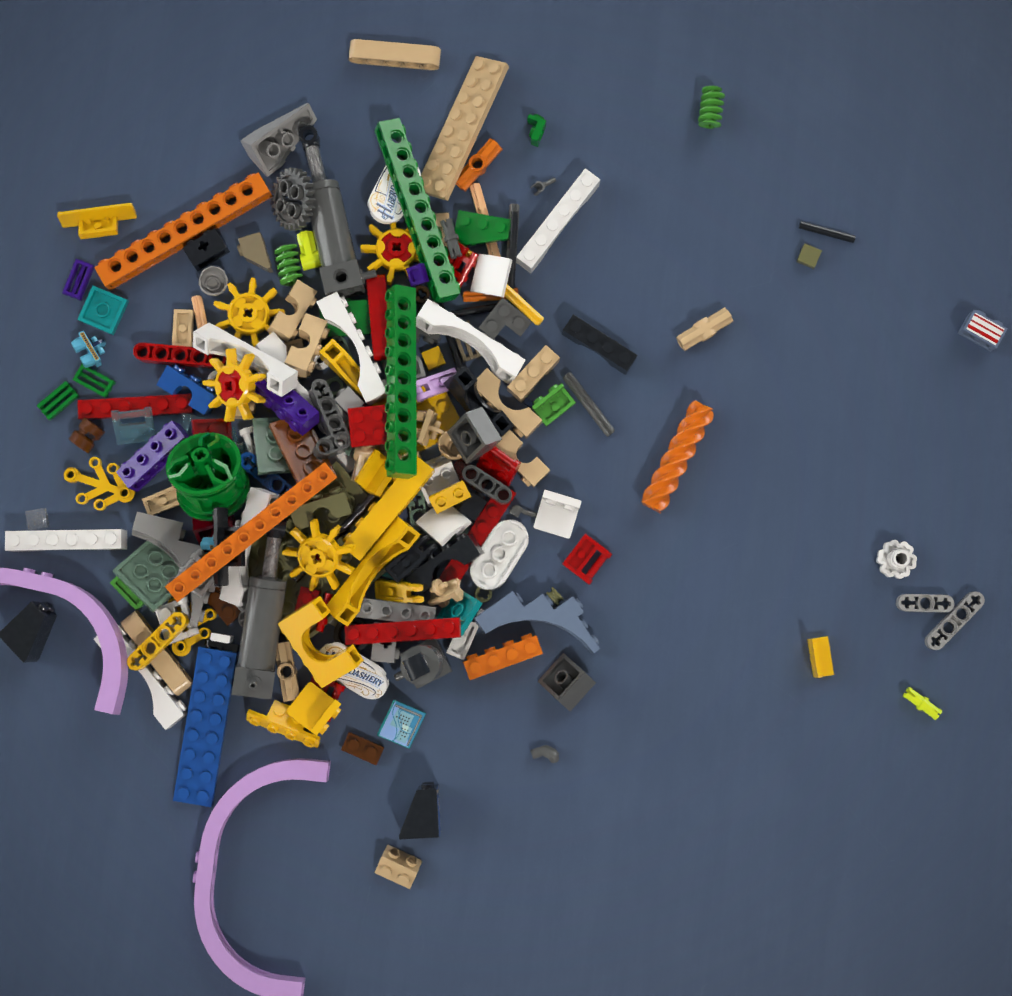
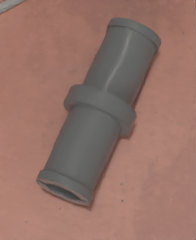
[440,218,462,259]

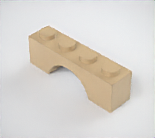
[477,368,542,439]

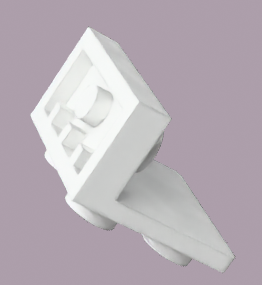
[421,455,459,507]
[533,490,582,539]

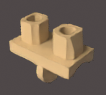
[417,409,444,447]
[428,578,464,608]

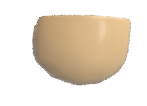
[438,431,462,460]

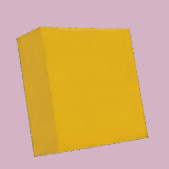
[421,346,446,371]

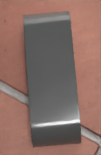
[462,465,512,505]

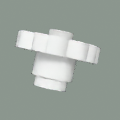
[876,540,917,579]

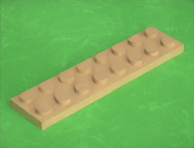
[421,56,509,201]

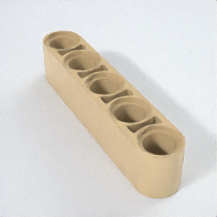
[348,39,441,70]
[120,610,193,696]

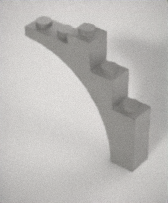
[132,512,220,627]

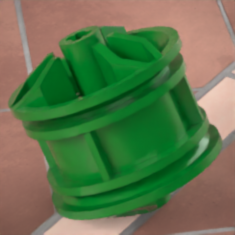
[166,432,250,521]

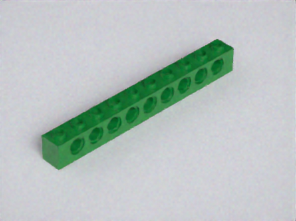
[374,118,460,304]
[385,284,417,479]

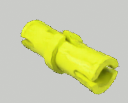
[903,687,942,720]

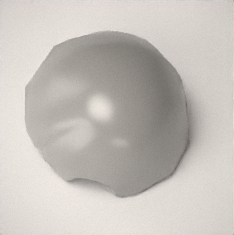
[199,266,228,296]

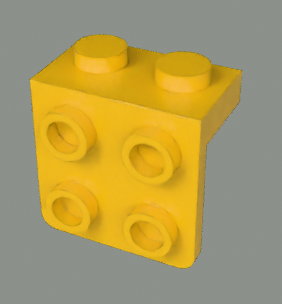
[287,682,341,736]

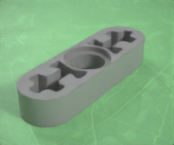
[896,594,954,612]

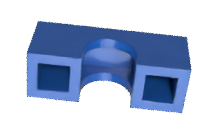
[156,364,217,415]

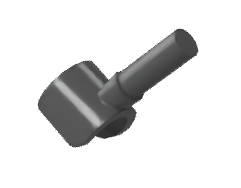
[530,177,556,196]
[509,505,537,518]

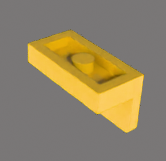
[354,449,392,497]
[807,636,834,678]

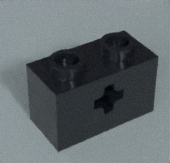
[183,228,230,271]

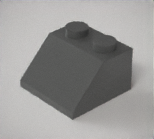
[447,407,502,464]
[537,653,596,711]

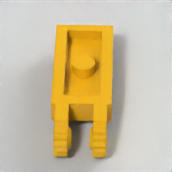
[374,578,424,603]

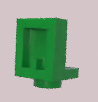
[527,114,546,147]

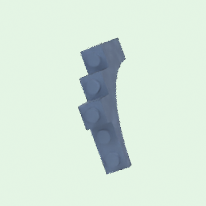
[473,591,600,654]

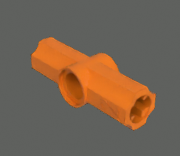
[456,138,503,192]

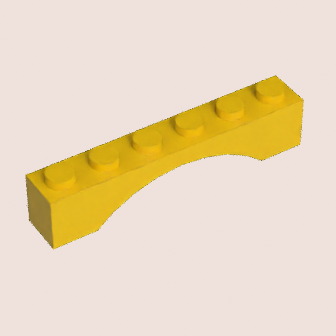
[319,339,402,422]
[327,516,421,627]

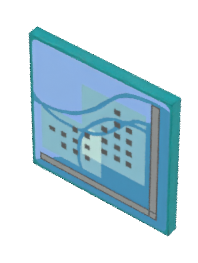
[377,700,426,748]

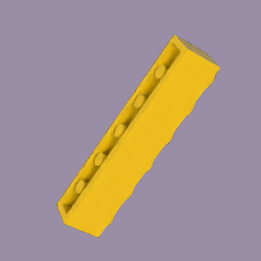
[342,456,435,561]

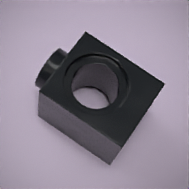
[459,491,488,522]

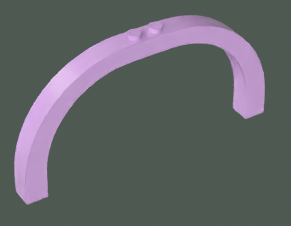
[0,568,128,715]
[193,758,331,996]

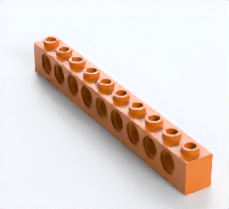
[94,172,273,291]
[165,462,337,602]

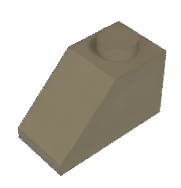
[237,232,274,273]

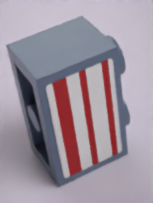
[958,310,1008,352]

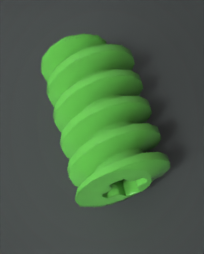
[698,86,725,129]
[274,244,304,286]

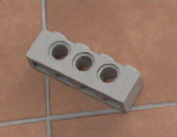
[356,598,437,622]

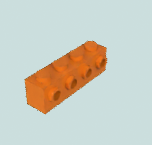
[463,633,543,680]

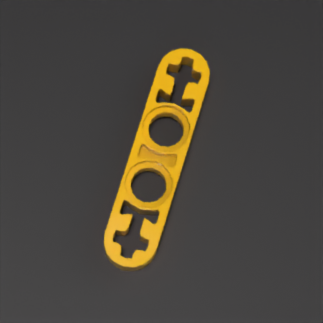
[127,612,189,671]

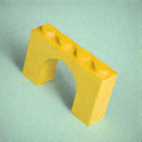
[278,596,364,688]

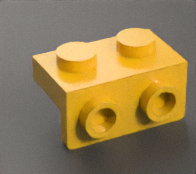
[429,480,471,514]

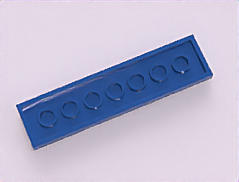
[173,646,238,807]

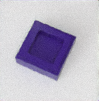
[406,263,429,287]

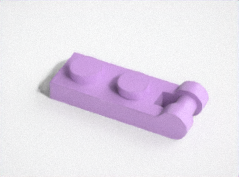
[416,367,457,402]

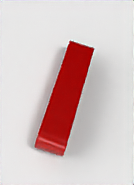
[366,274,387,361]
[133,343,227,369]

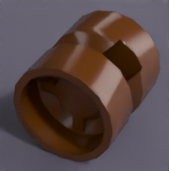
[68,418,105,453]

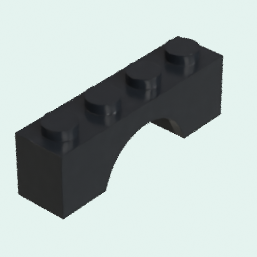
[562,314,638,375]
[443,365,514,437]
[406,533,484,595]

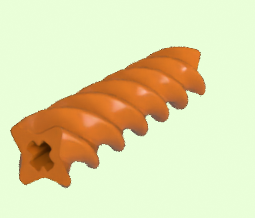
[642,400,714,514]

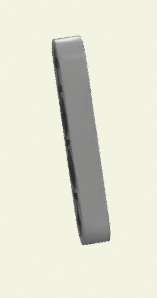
[925,592,985,650]

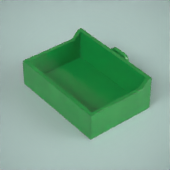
[319,298,371,338]

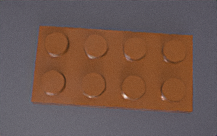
[269,420,337,484]

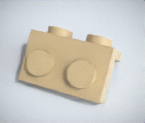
[375,845,422,889]

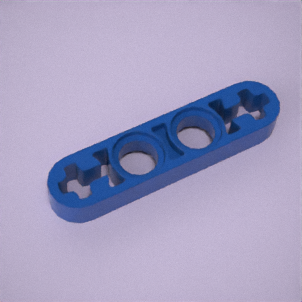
[241,452,293,496]

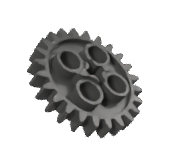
[271,167,316,231]

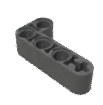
[308,379,351,460]

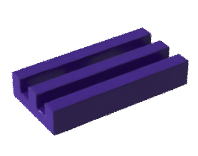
[62,259,95,301]

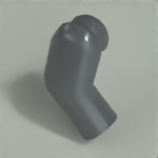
[530,745,559,763]

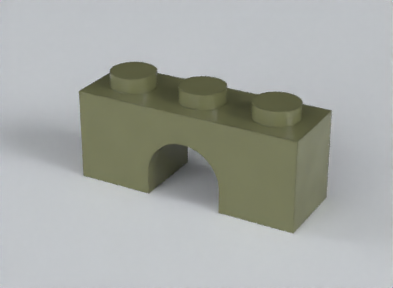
[290,486,353,530]

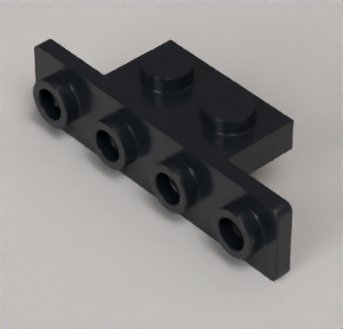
[213,507,245,586]

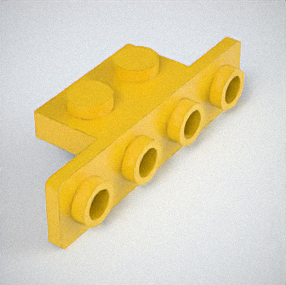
[57,203,137,239]
[246,700,321,748]

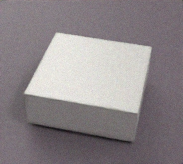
[210,633,234,643]

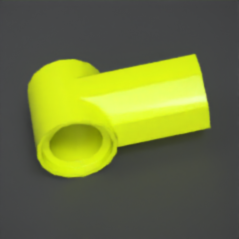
[297,231,321,271]

